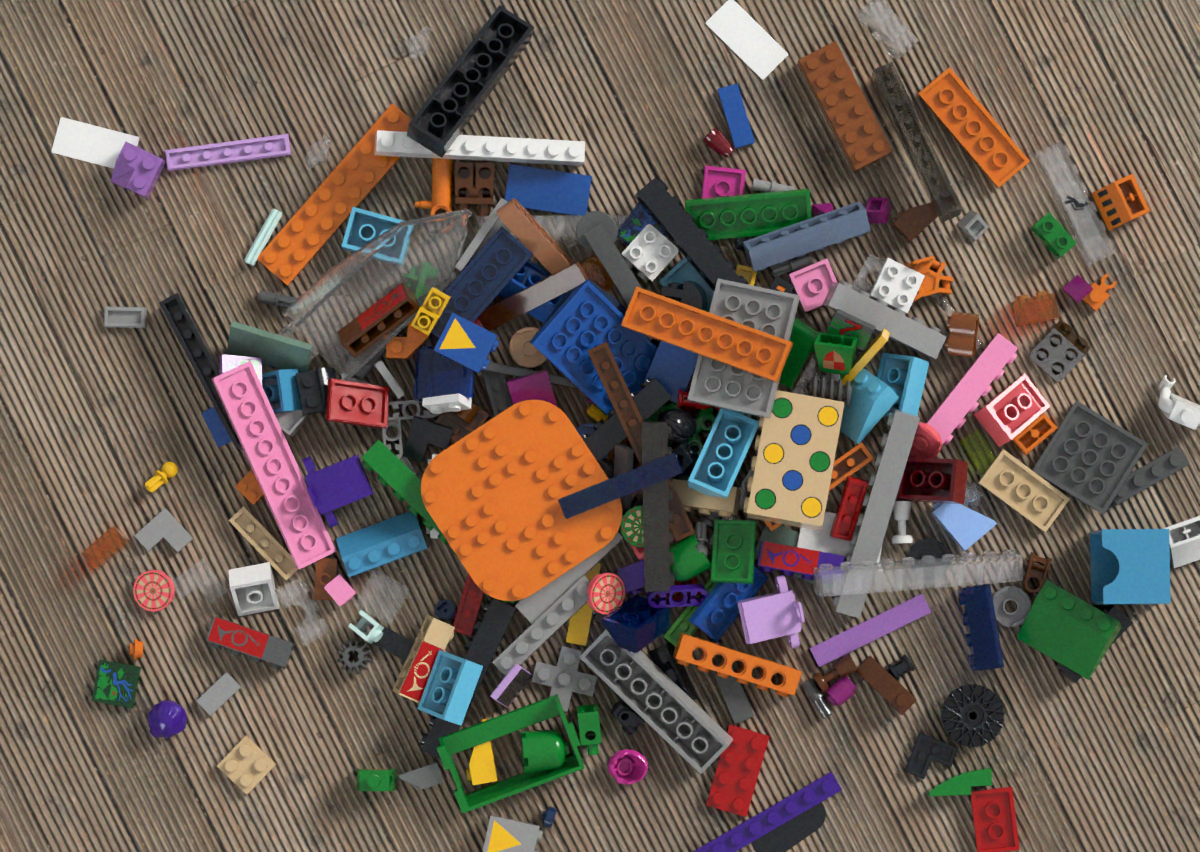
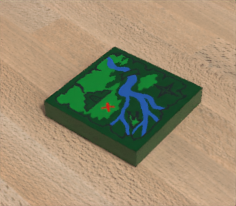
[92,660,141,708]

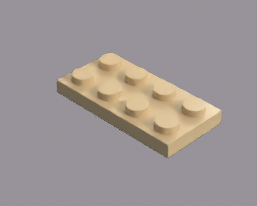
[978,449,1070,532]

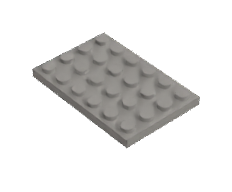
[687,278,800,419]

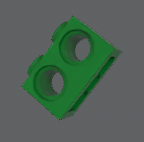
[1030,212,1076,259]

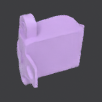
[737,575,805,649]

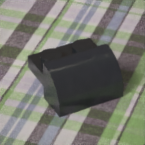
[661,280,707,310]
[295,367,337,415]

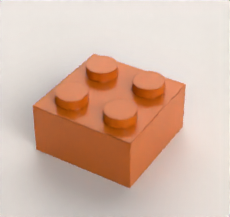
[235,469,264,505]

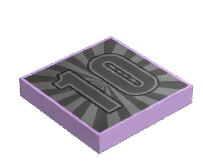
[491,664,533,708]

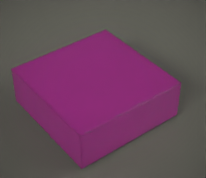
[1062,275,1093,303]

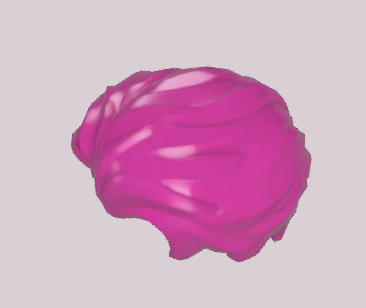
[608,749,648,785]

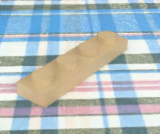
[228,506,299,581]

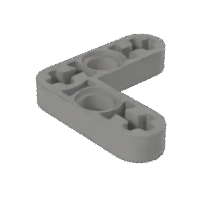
[382,399,440,459]

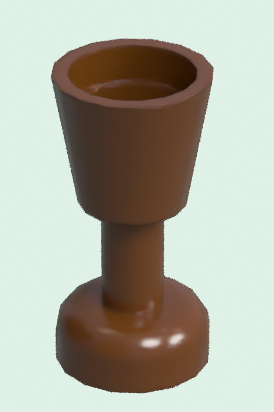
[812,653,859,693]

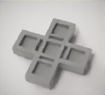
[532,646,597,712]

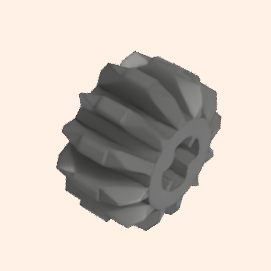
[337,639,372,674]

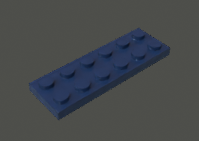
[432,227,534,338]

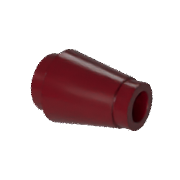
[703,128,734,158]

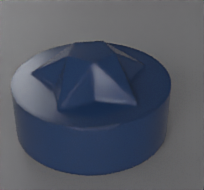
[435,599,457,622]
[541,806,557,828]

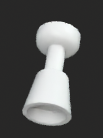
[892,501,913,544]

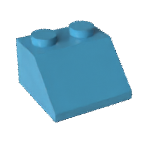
[262,369,301,414]

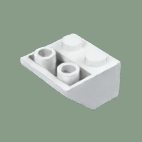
[1161,515,1200,569]

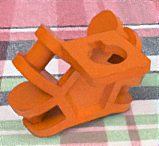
[904,256,953,304]

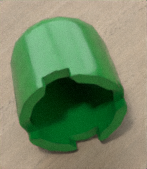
[660,533,712,582]
[521,730,569,773]

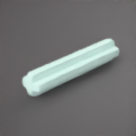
[244,208,282,266]

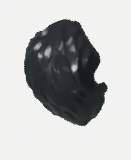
[657,409,697,444]

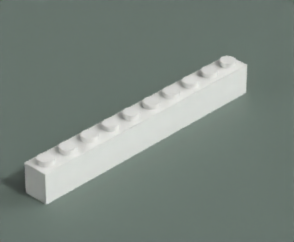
[374,130,585,166]

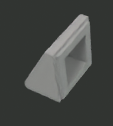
[957,210,989,241]

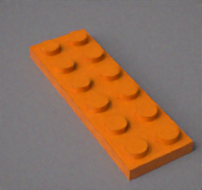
[917,67,1030,189]

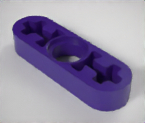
[647,584,708,608]

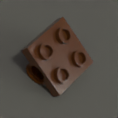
[436,403,490,443]

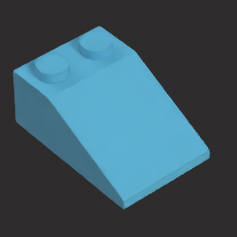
[840,368,899,444]

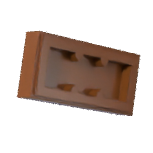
[314,558,338,601]

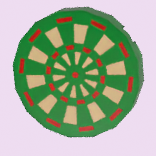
[620,505,662,547]

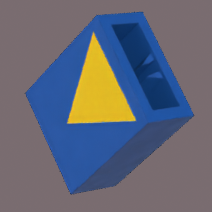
[434,313,500,373]

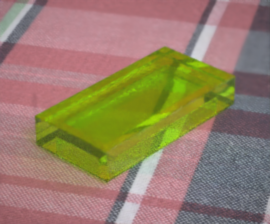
[959,430,995,476]

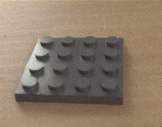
[1032,401,1148,515]

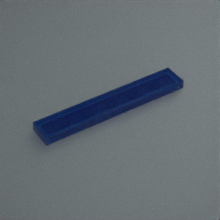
[558,452,683,519]

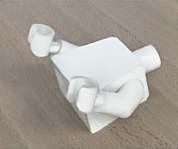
[1158,375,1200,430]

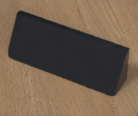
[649,642,698,701]

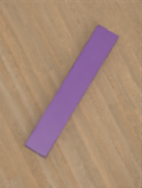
[809,593,931,667]

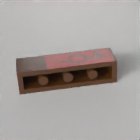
[337,282,420,358]

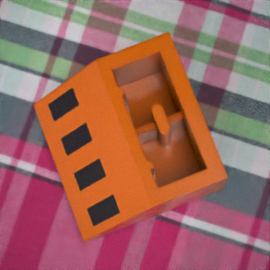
[1091,174,1150,231]

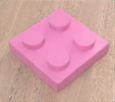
[789,259,838,313]

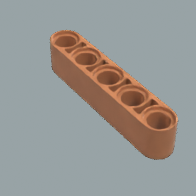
[496,198,574,274]

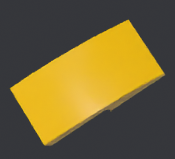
[410,287,451,336]

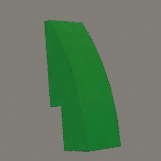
[927,768,992,796]

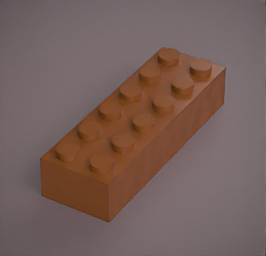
[797,41,893,173]

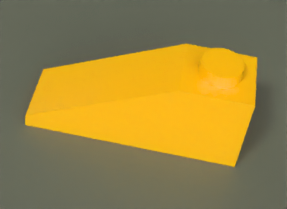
[466,718,498,785]

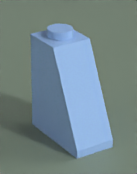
[931,503,997,551]

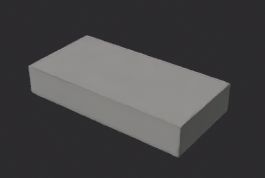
[104,306,147,329]
[373,360,405,399]
[196,672,241,716]

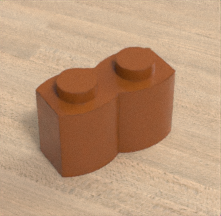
[945,312,979,358]

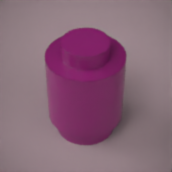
[825,676,857,707]

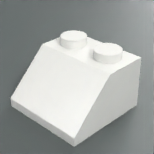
[229,562,279,616]

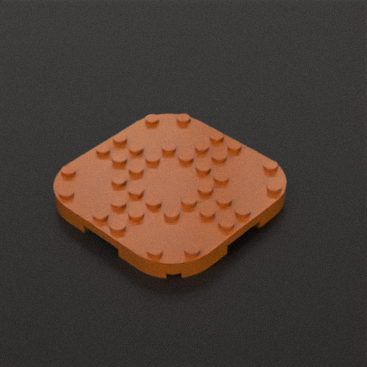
[421,400,622,601]

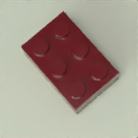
[897,457,968,504]

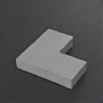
[134,508,194,553]

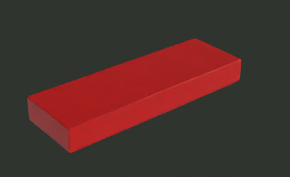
[830,476,869,541]
[453,573,484,637]

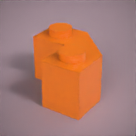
[386,316,430,360]

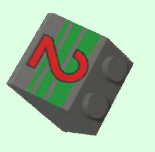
[826,309,876,354]

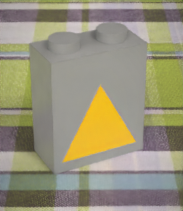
[483,814,543,852]

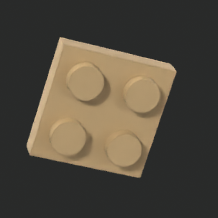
[217,735,277,795]

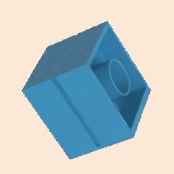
[1090,529,1171,605]

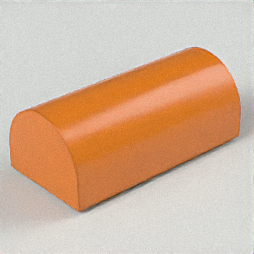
[1012,413,1058,456]

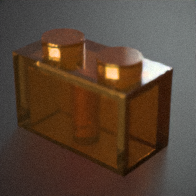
[1011,291,1059,327]
[81,526,130,570]

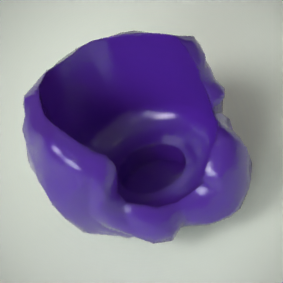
[147,700,187,739]

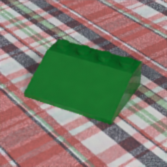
[1017,580,1122,680]

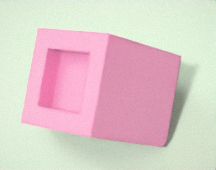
[324,574,357,607]

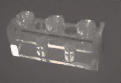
[858,0,919,60]

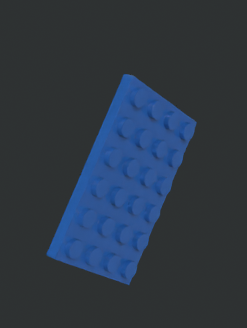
[530,279,657,417]

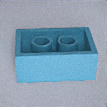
[877,352,929,418]
[417,650,483,726]

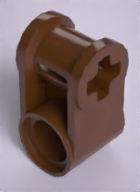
[1022,552,1052,594]

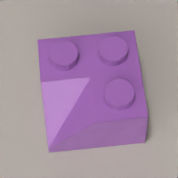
[110,141,166,199]

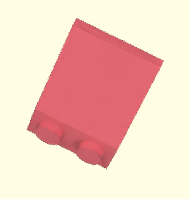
[974,374,1050,447]

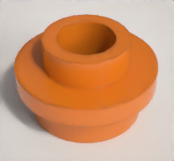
[129,639,143,660]

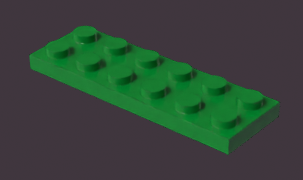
[685,189,811,240]

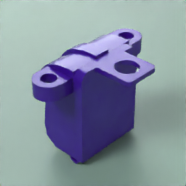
[302,455,373,528]

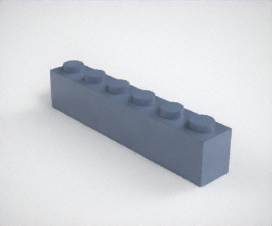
[743,202,871,272]

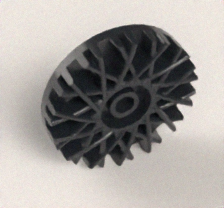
[941,684,1005,747]

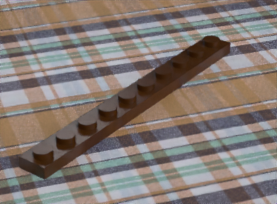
[587,342,695,542]

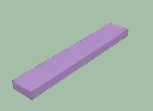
[165,134,291,172]

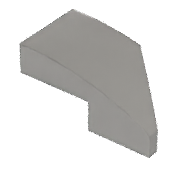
[397,763,443,789]

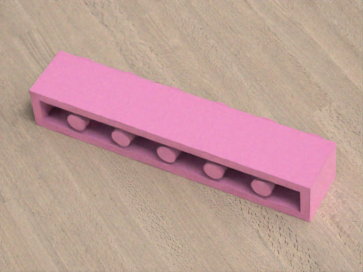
[926,333,1018,446]

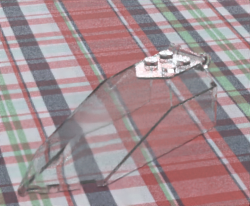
[278,209,472,381]

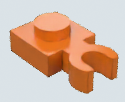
[1082,274,1117,312]

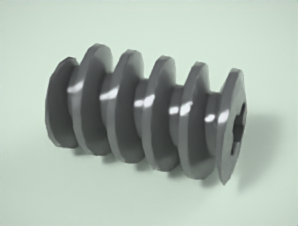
[808,374,853,407]

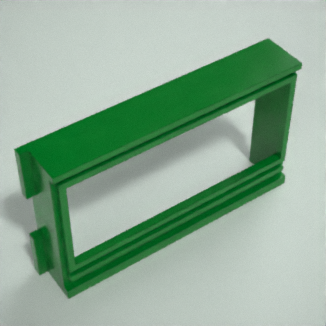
[436,694,585,814]

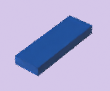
[718,83,755,149]

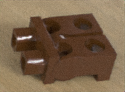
[455,162,495,217]

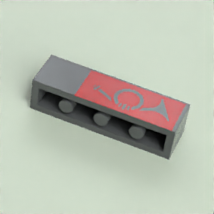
[206,616,295,670]

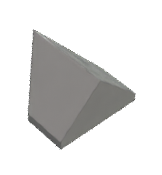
[275,410,310,437]

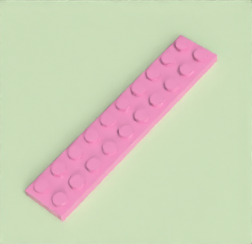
[211,361,336,569]

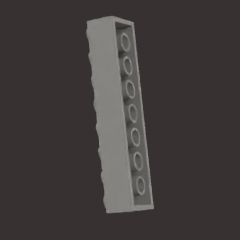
[579,623,733,774]

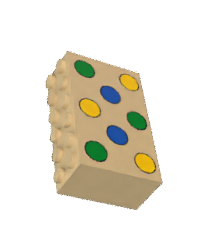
[743,390,845,531]

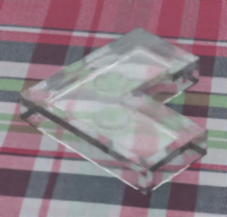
[172,558,228,604]

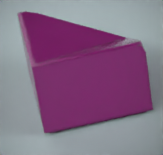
[865,198,892,223]

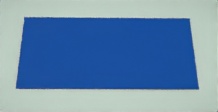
[201,407,232,448]

